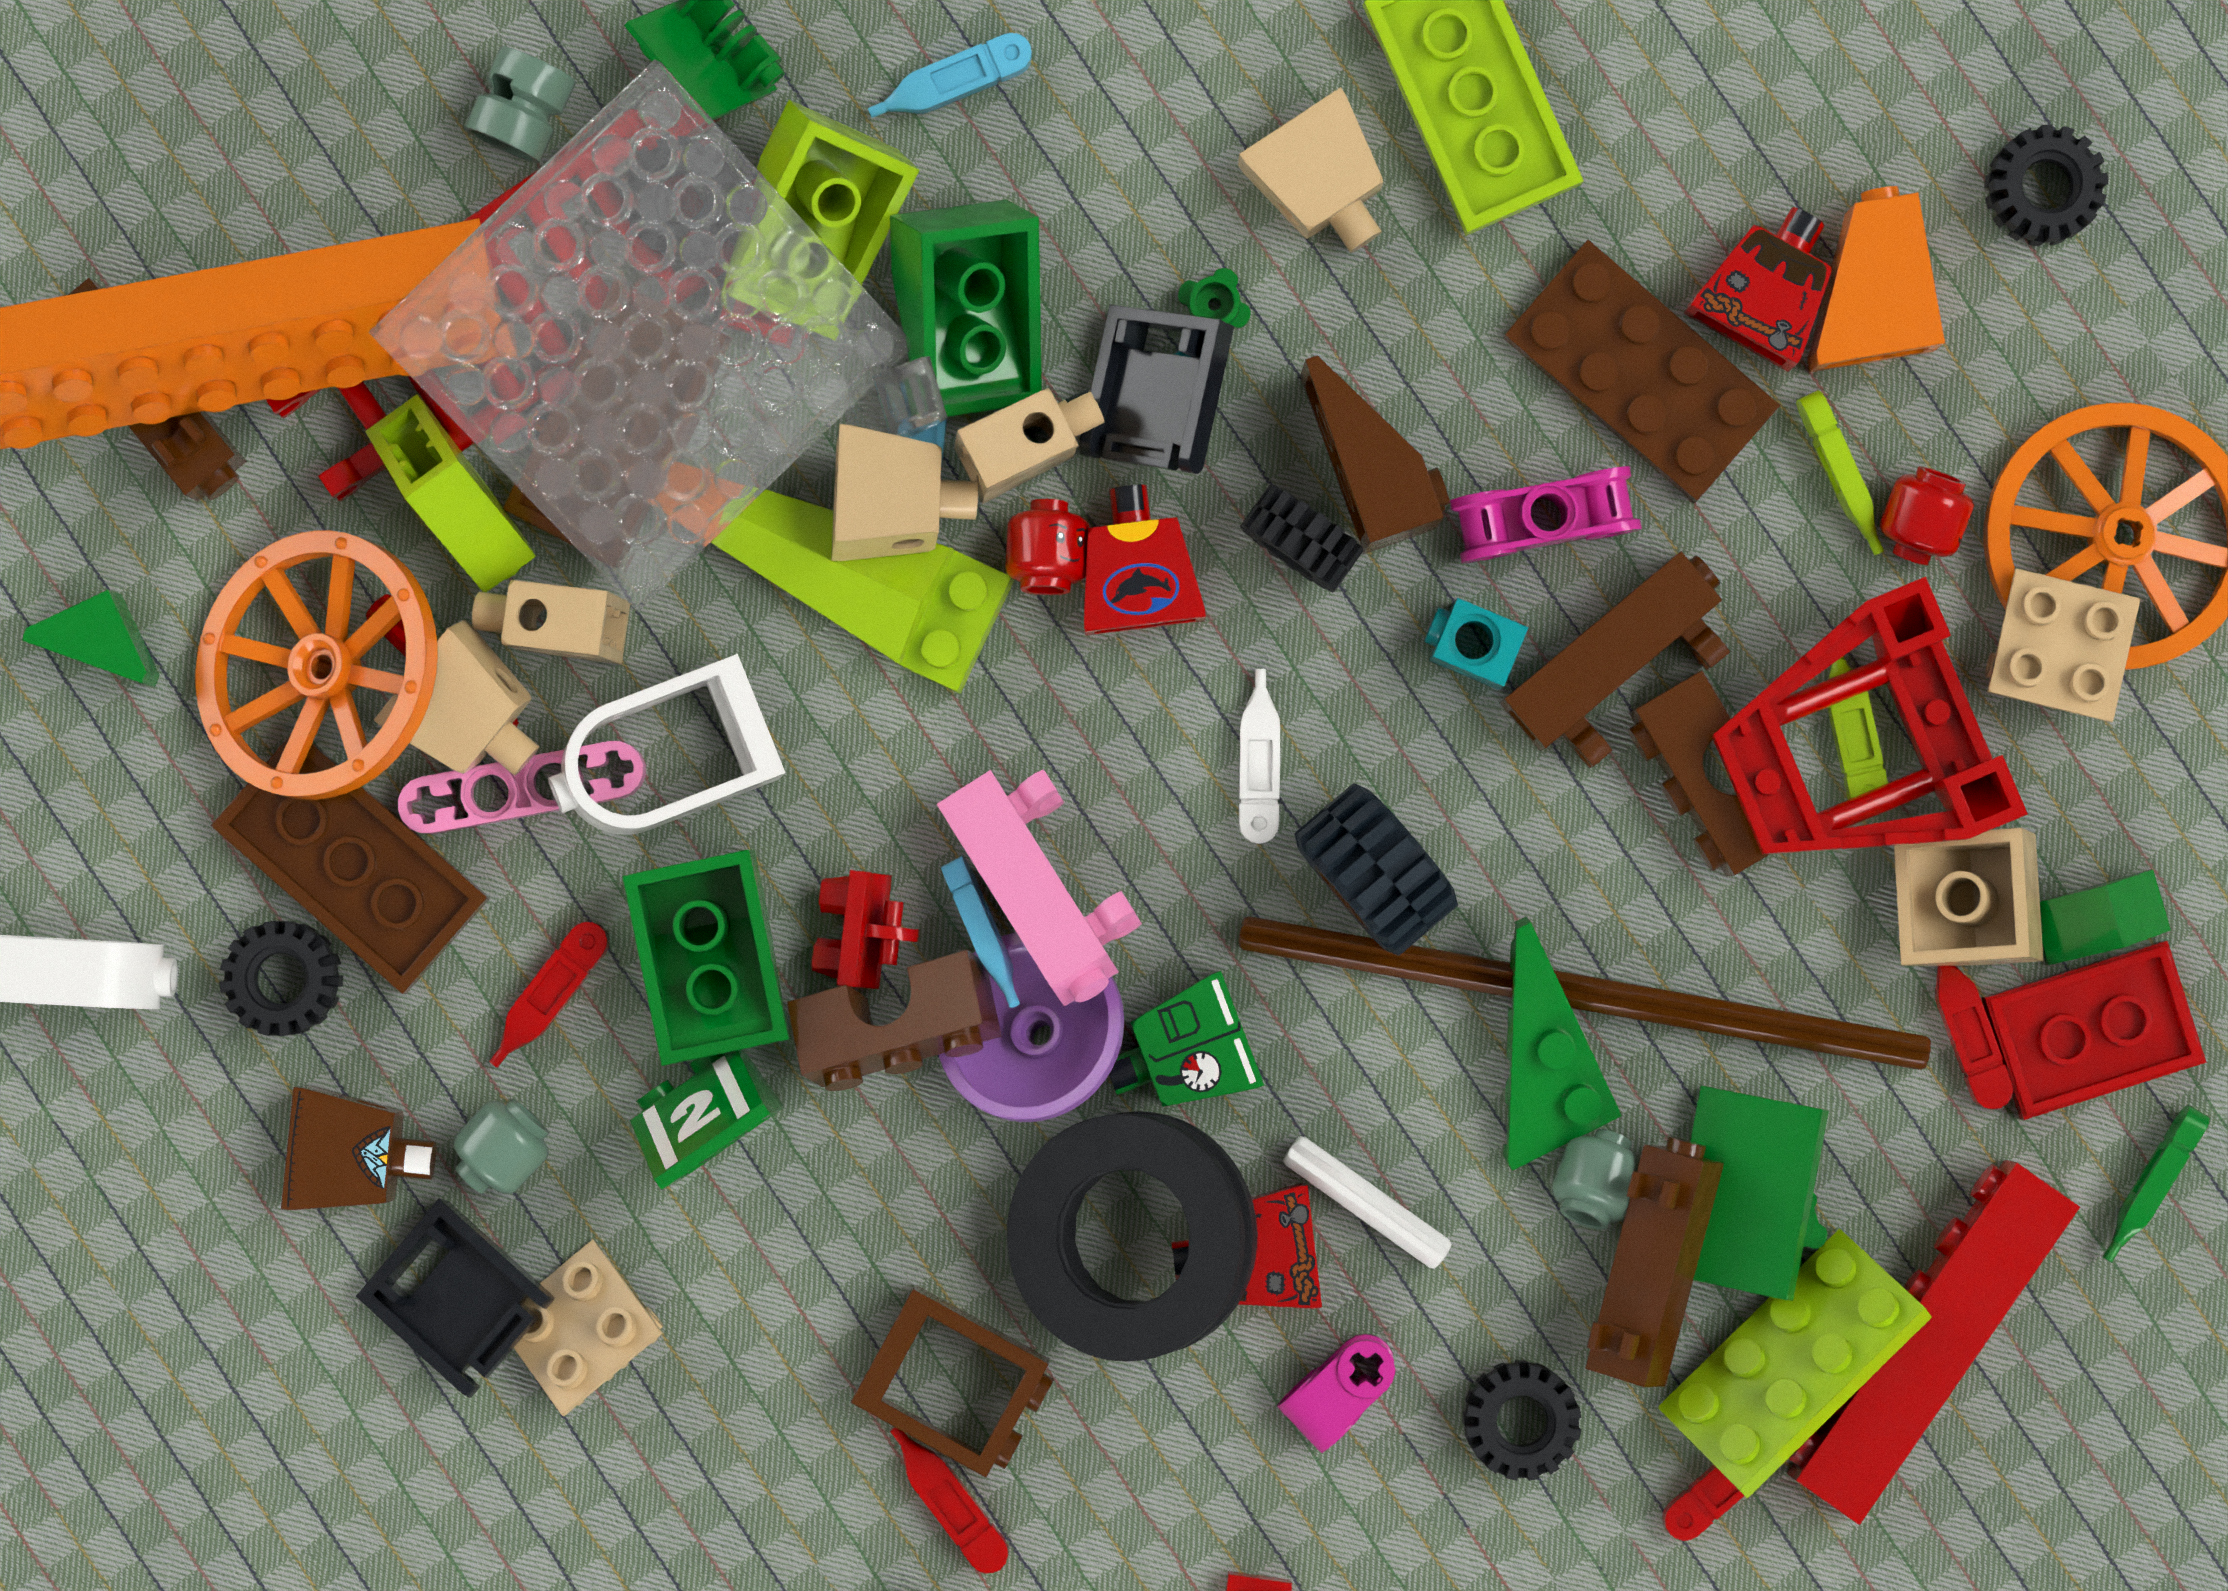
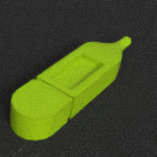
[1796,390,1884,556]
[1827,657,1888,799]

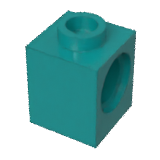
[1424,598,1529,690]

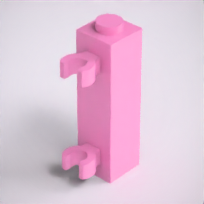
[936,770,1142,1007]

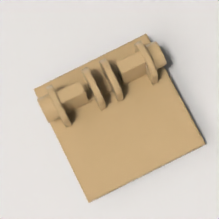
[1985,568,2141,723]
[514,1239,664,1416]

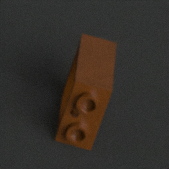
[850,1285,1054,1478]

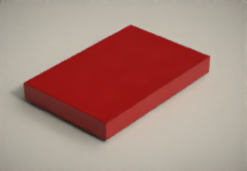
[1981,941,2207,1120]

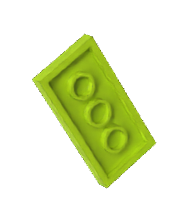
[1363,0,1584,236]
[1657,1228,1932,1499]

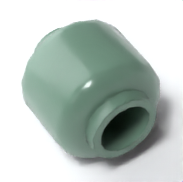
[453,1098,549,1194]
[1552,1129,1640,1230]

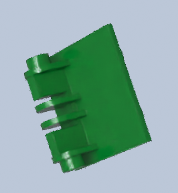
[624,0,785,124]

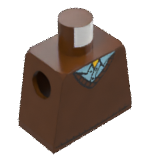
[281,1085,436,1210]

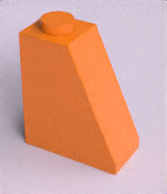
[1807,186,1945,373]

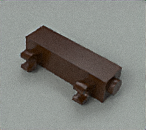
[68,278,247,502]
[1499,551,1730,768]
[1585,1136,1724,1387]

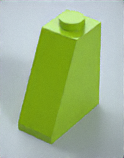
[365,394,536,593]

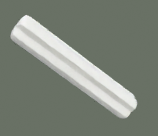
[1283,1136,1452,1269]

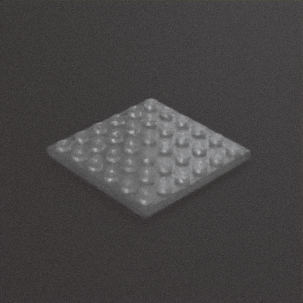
[368,59,911,612]

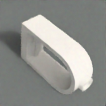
[548,654,785,835]
[0,935,178,1009]

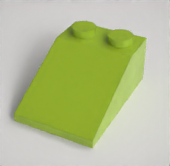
[721,100,920,340]

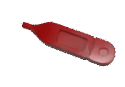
[489,922,610,1068]
[1935,966,2013,1110]
[890,1427,1009,1574]
[1662,1465,1744,1541]

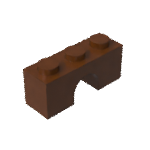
[1628,670,1770,877]
[787,950,1002,1091]

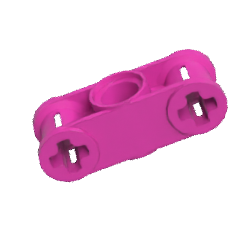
[1449,466,1642,564]

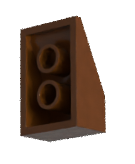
[1300,355,1450,555]

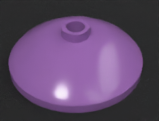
[938,932,1124,1122]

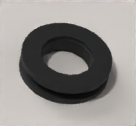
[1007,1111,1258,1362]

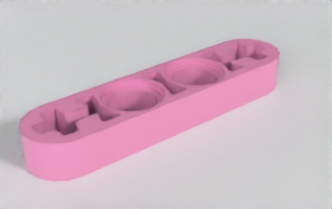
[398,741,646,834]

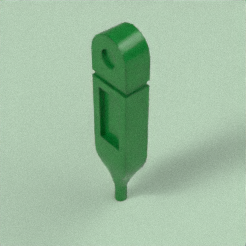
[2102,1104,2210,1263]

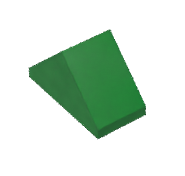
[22,590,160,687]
[2040,869,2171,965]

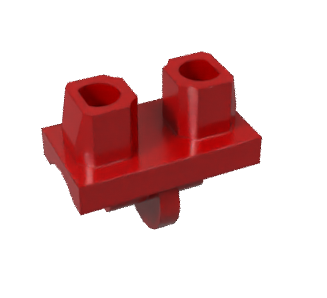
[811,870,919,989]

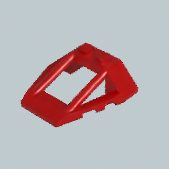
[1712,576,2028,855]

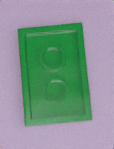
[1690,1085,1829,1301]

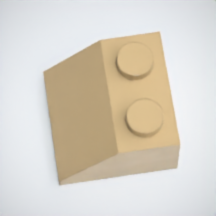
[1894,828,2043,966]

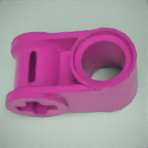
[1277,1333,1395,1453]

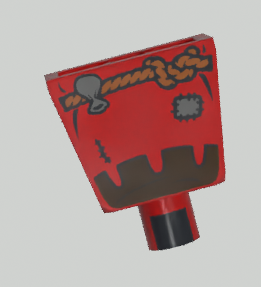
[1683,207,1832,372]
[1171,1183,1322,1309]

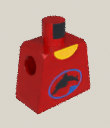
[1084,484,1206,636]

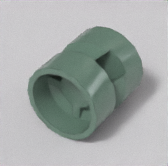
[464,46,576,163]

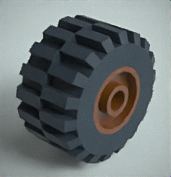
[1294,783,1458,956]

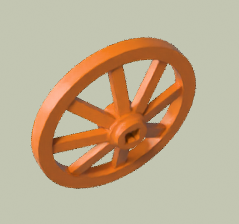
[1983,403,2228,670]
[195,530,438,800]

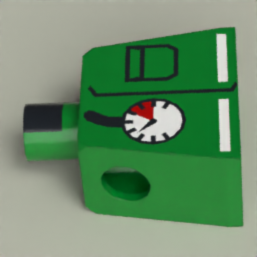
[1109,971,1264,1107]

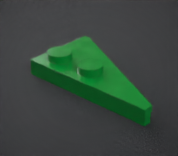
[1503,916,1622,1171]

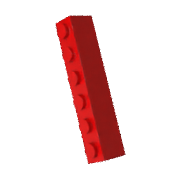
[1787,1160,2080,1525]

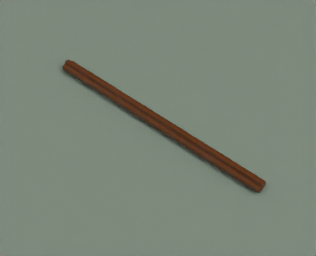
[1238,916,1931,1070]

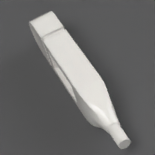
[1239,669,1280,844]

